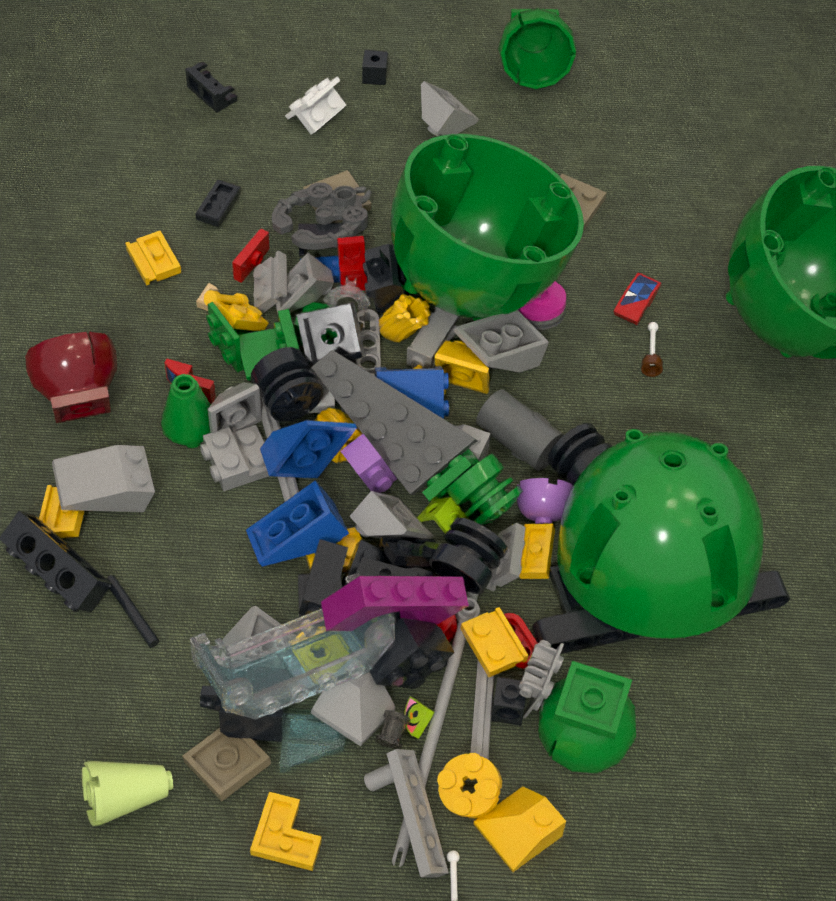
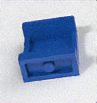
[375,366,449,419]

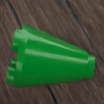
[161,374,211,448]

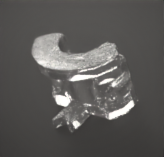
[324,277,371,310]

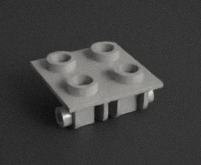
[519,640,564,719]

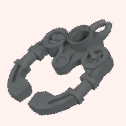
[272,183,372,250]

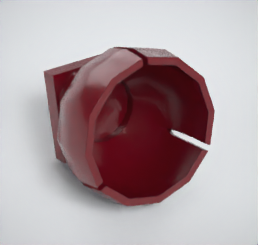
[25,332,117,424]

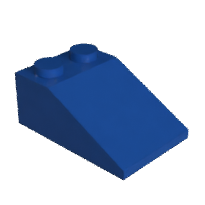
[260,420,357,478]
[246,480,349,567]

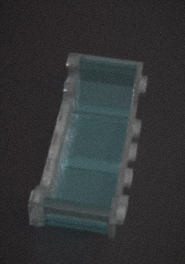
[190,572,395,720]

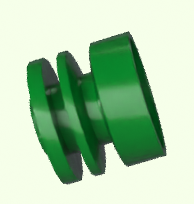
[446,453,523,525]

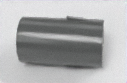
[476,389,564,471]

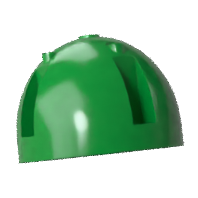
[390,134,584,321]
[726,166,836,359]
[557,429,764,638]

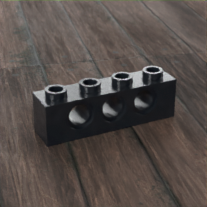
[0,511,112,612]

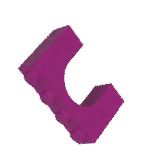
[321,576,469,631]

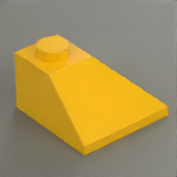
[434,340,489,394]
[473,787,566,872]

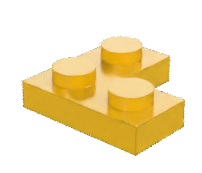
[250,792,322,871]

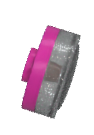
[518,282,566,330]

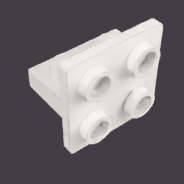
[285,76,346,134]

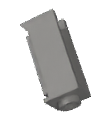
[407,306,460,369]

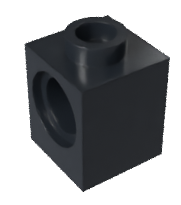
[491,677,526,726]

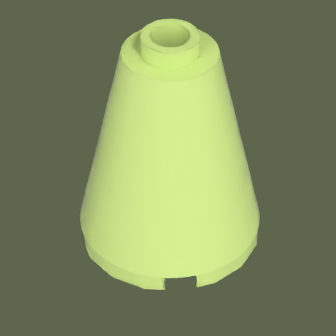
[82,761,173,827]

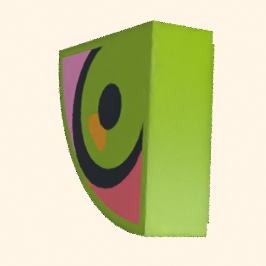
[404,696,435,739]

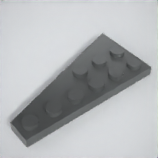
[311,350,478,496]

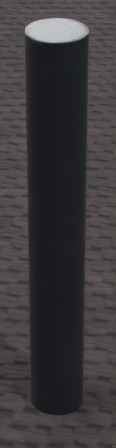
[106,575,159,648]

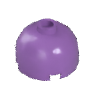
[517,478,573,524]

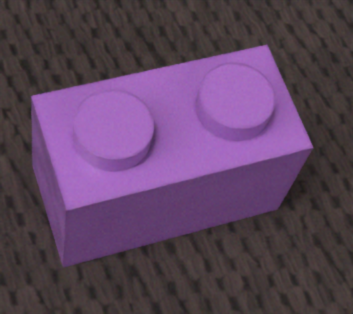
[341,434,397,493]

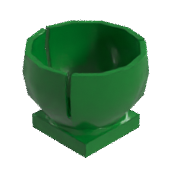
[498,8,576,89]
[538,661,636,774]

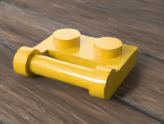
[204,290,269,331]

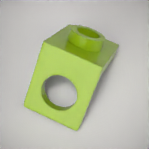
[417,497,469,534]

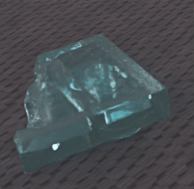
[279,713,346,773]

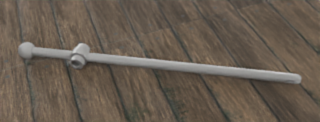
[392,592,480,867]

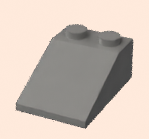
[454,310,549,373]
[52,445,155,512]

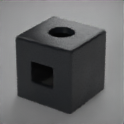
[362,50,388,85]

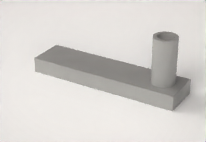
[364,749,449,878]

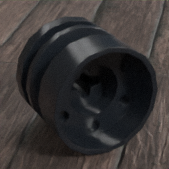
[251,347,324,422]
[547,423,613,485]
[429,518,508,595]

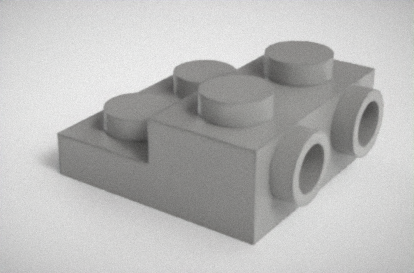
[200,425,269,492]

